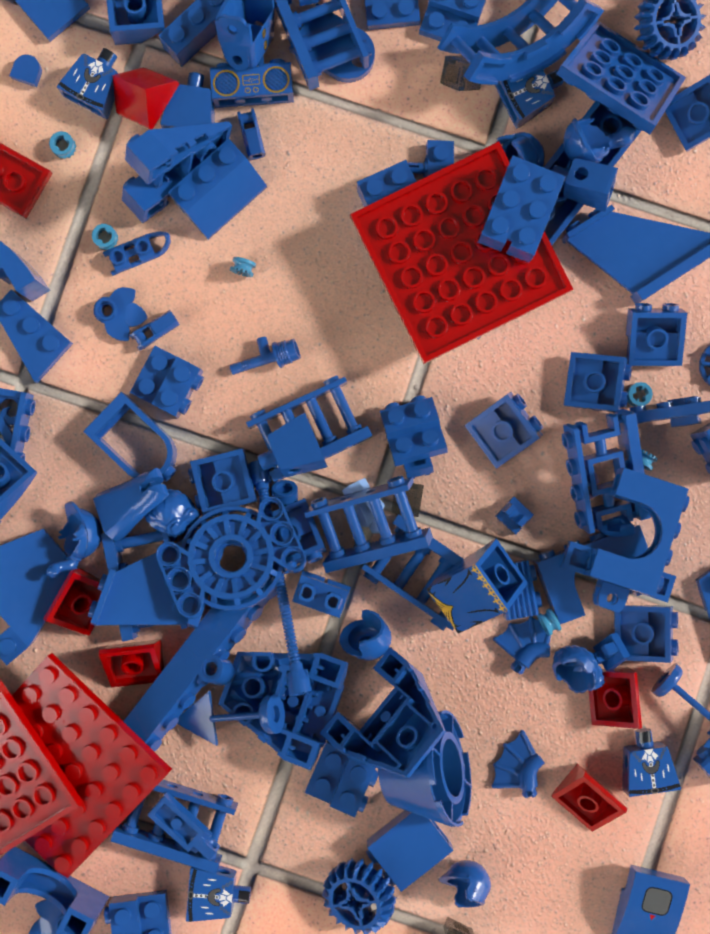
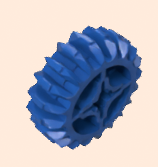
[634,0,707,61]
[322,858,397,934]

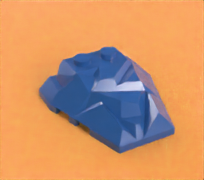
[218,652,348,770]

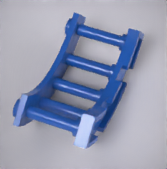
[437,0,605,85]

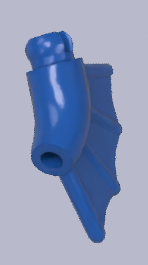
[493,616,551,675]
[491,730,545,798]

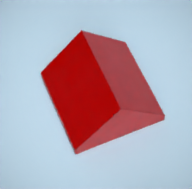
[112,67,180,130]
[44,568,102,636]
[99,639,164,688]
[588,667,642,729]
[551,763,627,832]

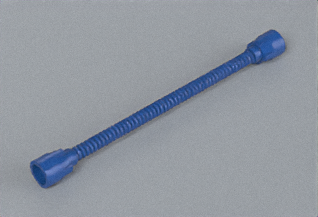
[248,460,312,696]

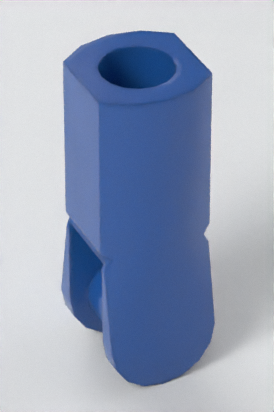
[237,108,266,160]
[130,310,180,350]

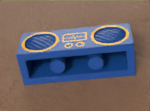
[210,55,294,108]

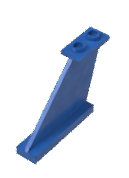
[562,204,710,304]
[88,534,225,629]

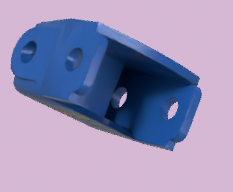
[215,0,275,71]

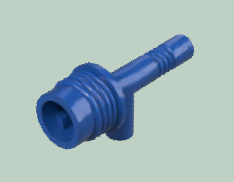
[230,337,301,375]

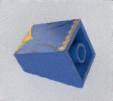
[427,538,528,634]

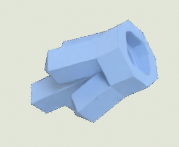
[342,478,385,534]

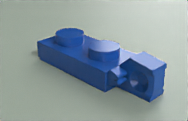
[147,792,220,860]

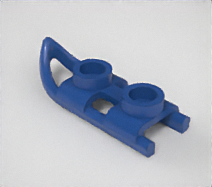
[103,231,171,276]

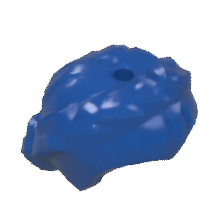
[145,489,201,537]
[552,645,605,693]

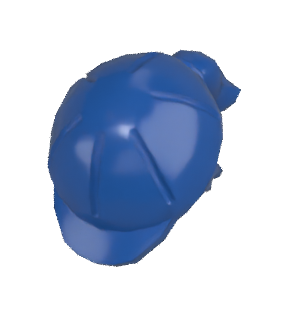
[563,117,635,163]
[46,501,103,578]

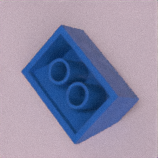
[107,0,165,45]
[168,138,267,240]

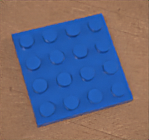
[556,21,686,135]

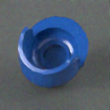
[339,610,392,661]
[438,860,491,908]

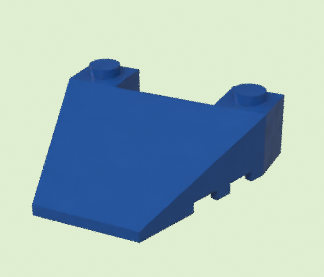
[122,121,232,223]
[0,529,79,665]
[320,647,446,778]

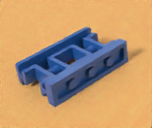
[562,409,651,534]

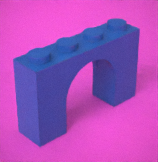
[584,468,689,597]
[533,525,648,625]
[0,847,110,934]

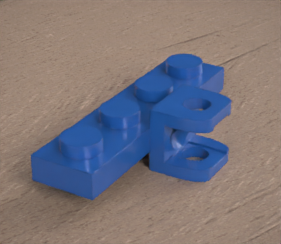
[629,396,710,427]
[560,541,676,612]

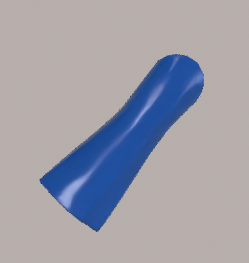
[93,468,169,541]

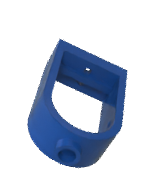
[83,392,177,482]

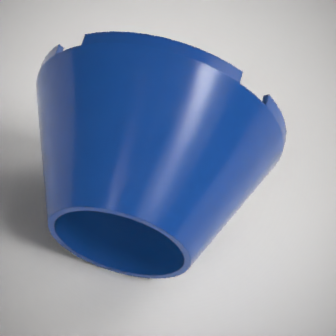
[378,710,472,827]

